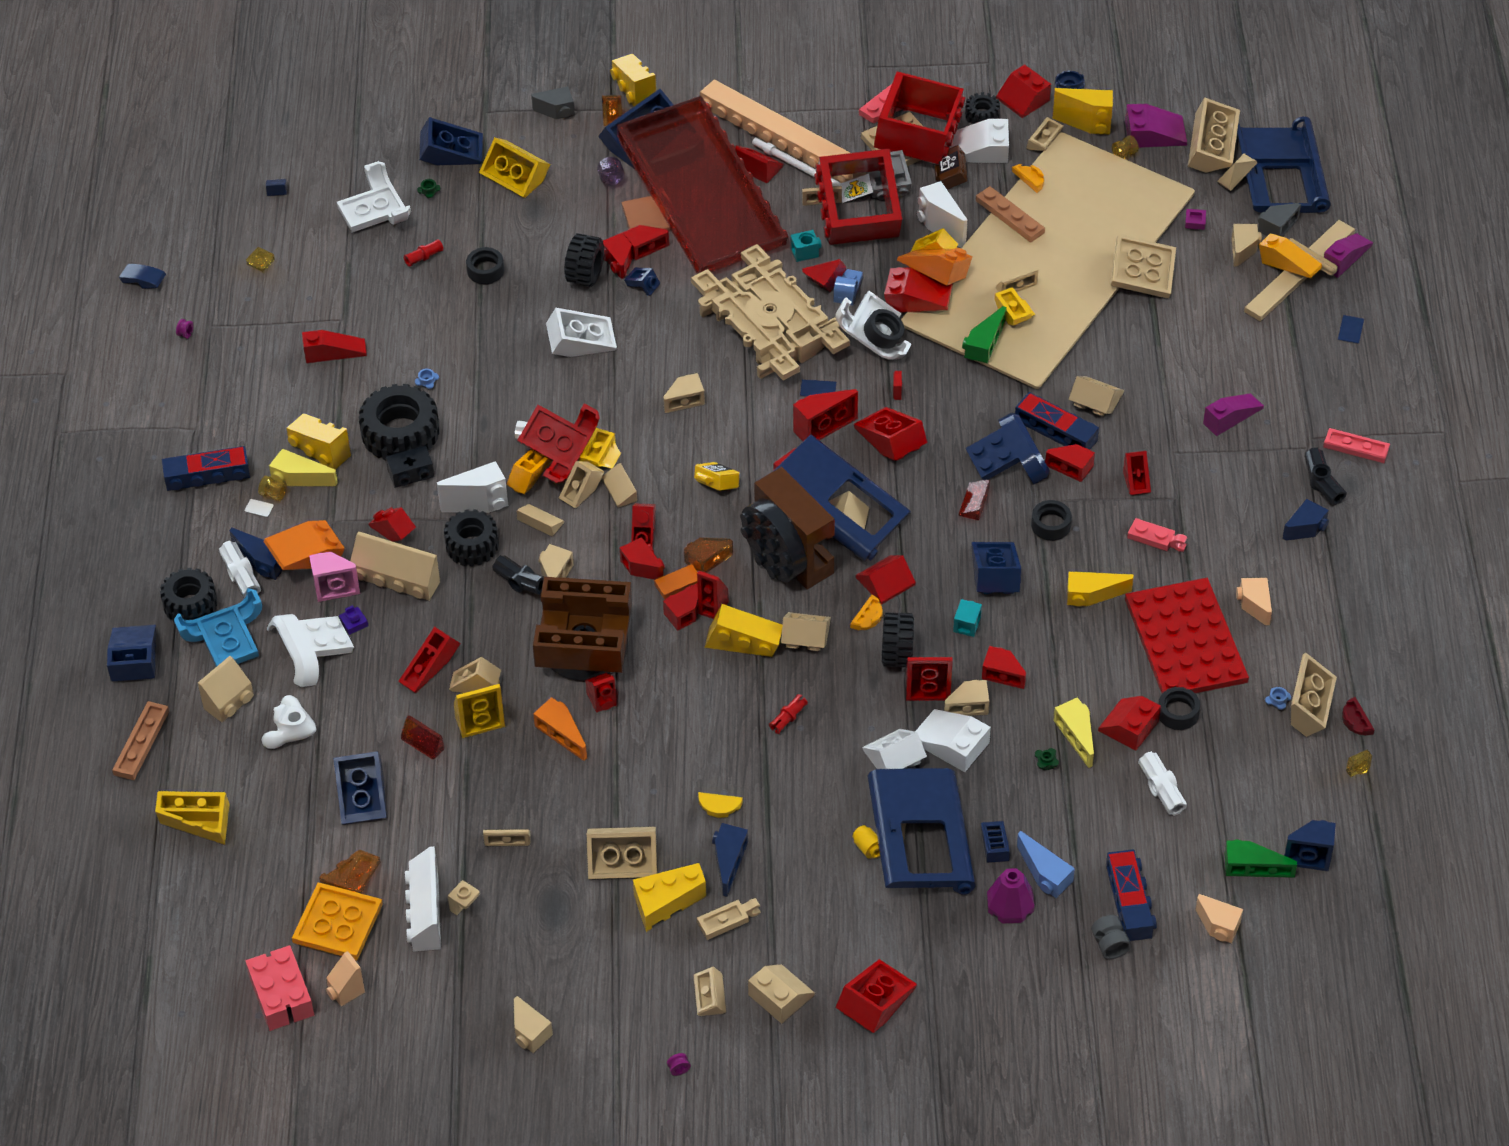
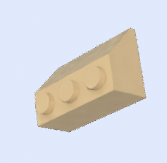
[1291,653,1337,737]
[587,827,657,879]

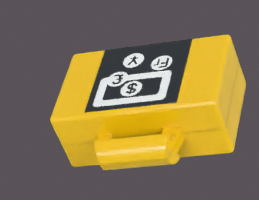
[694,462,740,491]

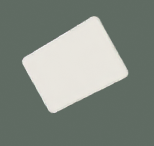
[245,499,274,517]

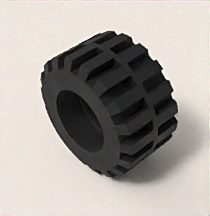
[564,233,604,287]
[444,509,499,566]
[160,568,218,622]
[881,612,914,668]

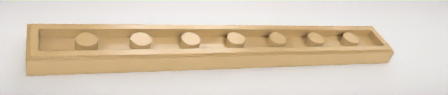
[1244,220,1355,322]

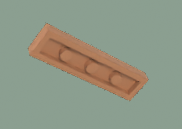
[976,186,1045,243]
[112,701,169,780]

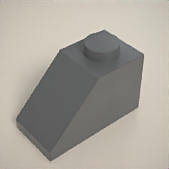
[531,86,575,119]
[1258,203,1301,237]

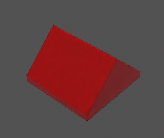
[735,145,784,183]
[856,555,916,605]

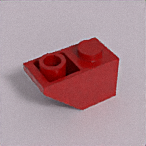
[603,233,633,280]
[631,503,656,548]
[368,507,416,542]
[619,537,665,580]
[663,583,698,631]
[585,673,617,713]

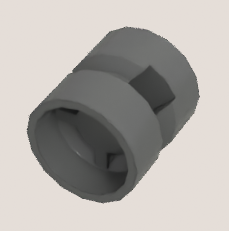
[1091,915,1131,959]

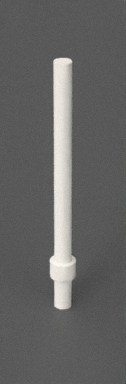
[752,137,840,187]

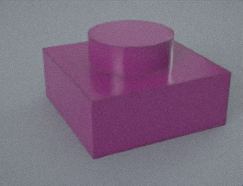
[1185,209,1206,230]

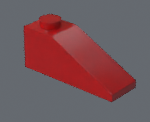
[302,330,367,363]
[697,571,729,619]
[398,626,461,693]

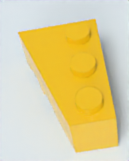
[610,54,656,106]
[286,413,351,470]
[704,604,783,657]
[155,791,229,845]
[633,863,706,932]

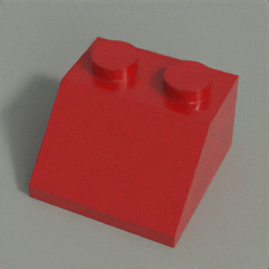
[996,64,1051,118]
[1098,696,1161,751]

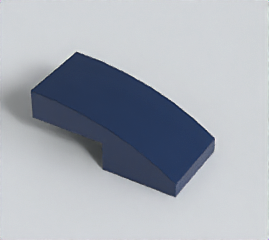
[119,264,166,288]

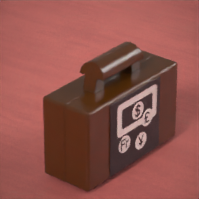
[934,145,967,189]

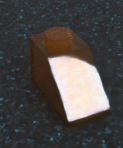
[602,95,623,126]
[684,537,733,573]

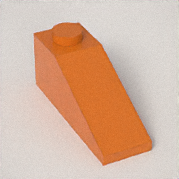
[533,697,587,761]

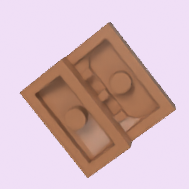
[621,194,670,231]

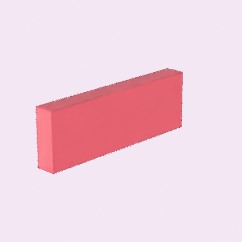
[1323,428,1390,463]

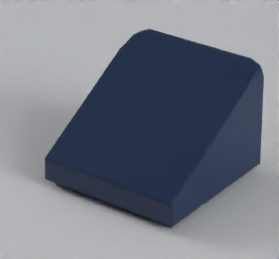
[266,179,287,196]

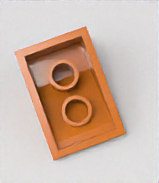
[897,248,973,285]
[264,520,345,570]

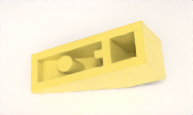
[269,449,338,486]
[1054,697,1094,768]

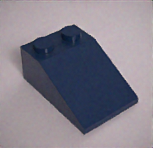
[419,117,483,165]
[971,542,1021,594]
[333,751,387,825]

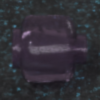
[597,157,625,186]

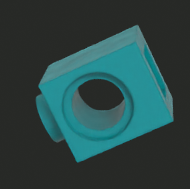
[790,230,822,262]
[953,599,982,637]

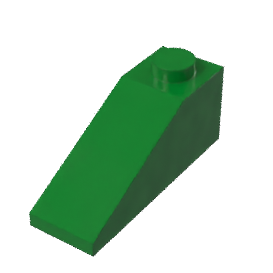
[962,306,1007,364]
[1224,839,1297,878]

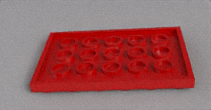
[1125,577,1249,693]

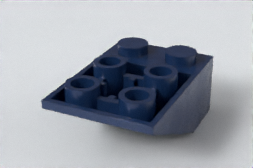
[107,625,156,682]

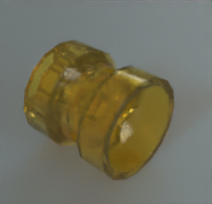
[1111,135,1139,159]
[258,475,287,501]

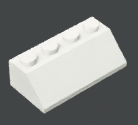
[405,847,441,951]

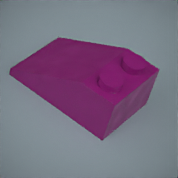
[1125,104,1187,148]

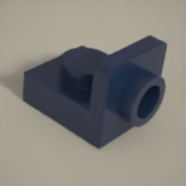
[624,267,660,295]

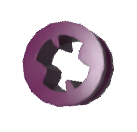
[176,319,194,339]
[667,1053,691,1076]

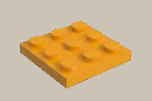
[292,882,383,960]

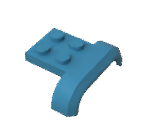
[174,588,262,667]

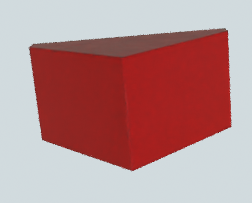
[802,259,846,292]
[1123,450,1151,495]

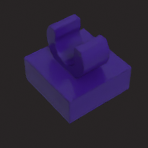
[339,605,368,635]

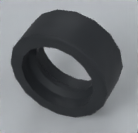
[466,247,505,285]
[864,309,905,349]
[1031,500,1072,541]
[1158,687,1200,730]

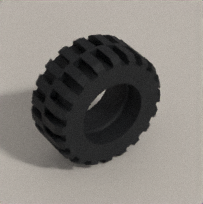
[358,384,440,461]

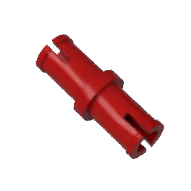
[403,239,443,267]
[769,694,808,734]

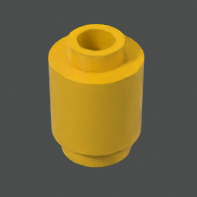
[852,825,880,859]

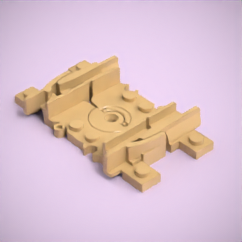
[691,244,850,380]

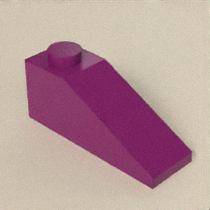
[1324,233,1373,278]
[1203,393,1264,436]

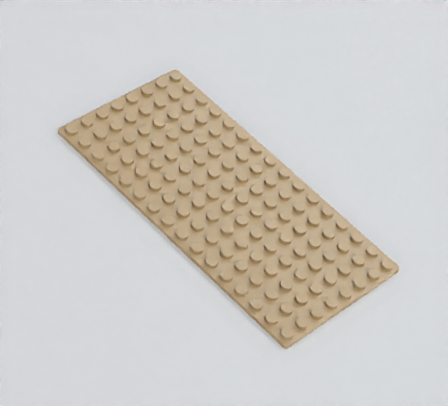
[901,132,1195,389]

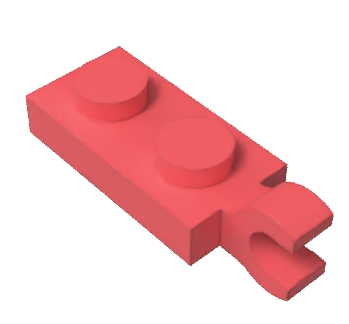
[1127,518,1187,552]

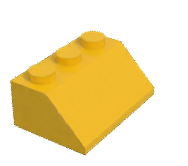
[479,137,551,198]

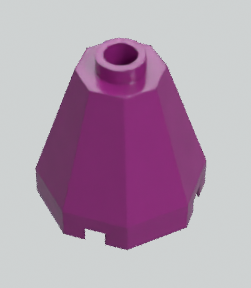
[987,868,1035,924]

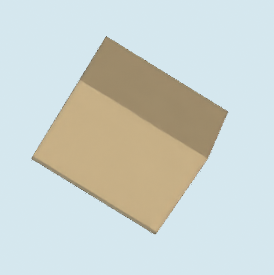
[829,491,869,538]

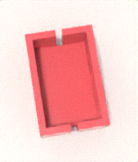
[245,945,315,1031]

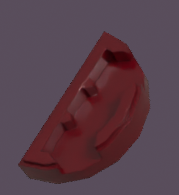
[1342,697,1375,736]

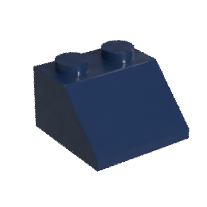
[1284,820,1336,871]

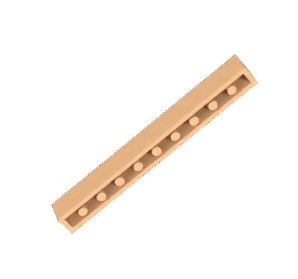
[700,79,866,183]

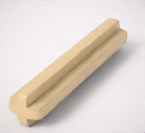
[1289,238,1338,276]

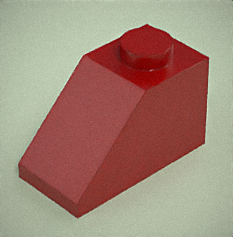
[623,225,669,261]
[1045,444,1095,482]
[982,646,1026,689]

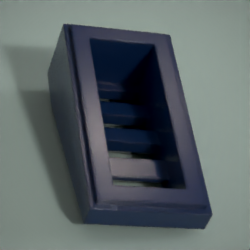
[981,821,1010,863]

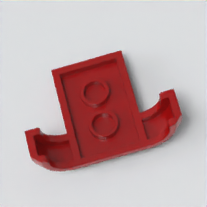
[517,403,600,484]

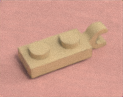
[697,898,761,940]

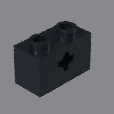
[386,446,435,488]

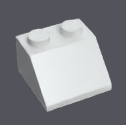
[862,729,927,769]

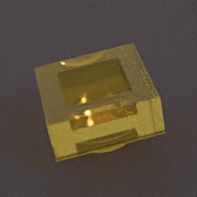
[246,247,275,272]
[1346,749,1372,777]

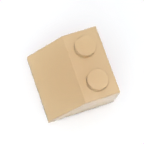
[1069,376,1124,416]
[781,612,831,651]
[198,656,254,722]
[748,964,815,1024]

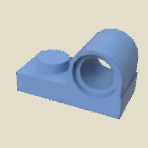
[834,269,863,306]

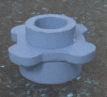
[415,369,439,389]
[1265,687,1291,710]

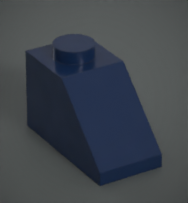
[1282,499,1329,541]

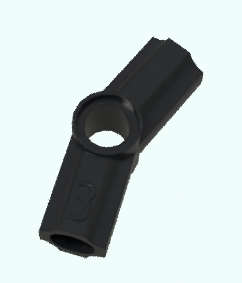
[1304,447,1347,505]
[492,555,544,594]

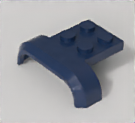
[966,412,1050,484]

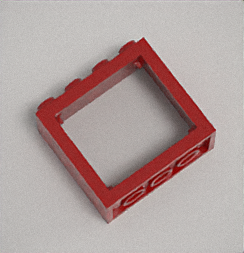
[874,71,966,164]
[814,149,902,245]

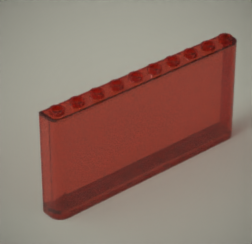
[617,96,788,274]

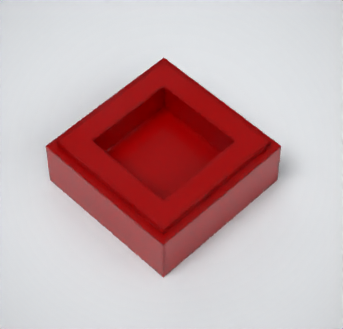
[893,371,902,400]

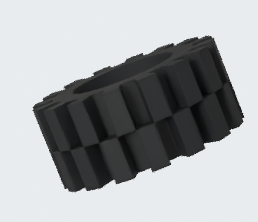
[965,92,1000,125]

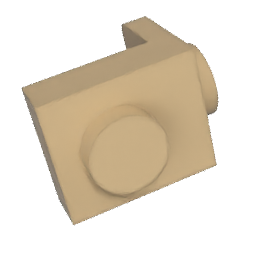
[448,880,480,915]

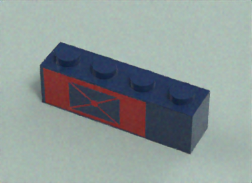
[1015,392,1099,450]
[162,446,250,491]
[1106,849,1157,941]

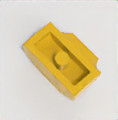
[995,287,1035,326]
[579,428,621,469]

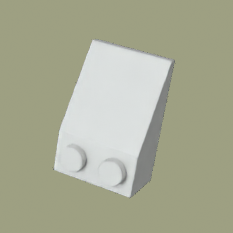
[950,119,1009,163]
[917,181,967,248]
[546,308,617,357]
[437,461,508,513]
[915,709,991,772]

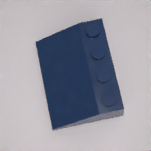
[598,89,696,174]

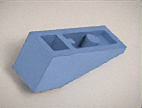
[1017,831,1075,898]

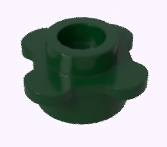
[417,179,441,198]
[1035,748,1059,770]

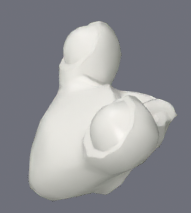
[261,695,316,749]

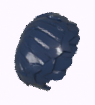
[1055,70,1085,89]

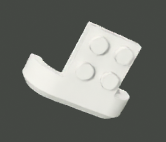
[337,161,411,232]
[836,291,911,360]
[267,614,354,687]

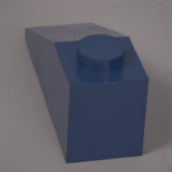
[229,527,283,580]
[712,823,748,897]

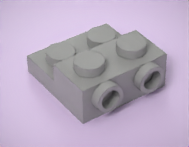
[867,150,912,200]

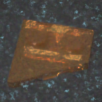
[319,850,380,893]

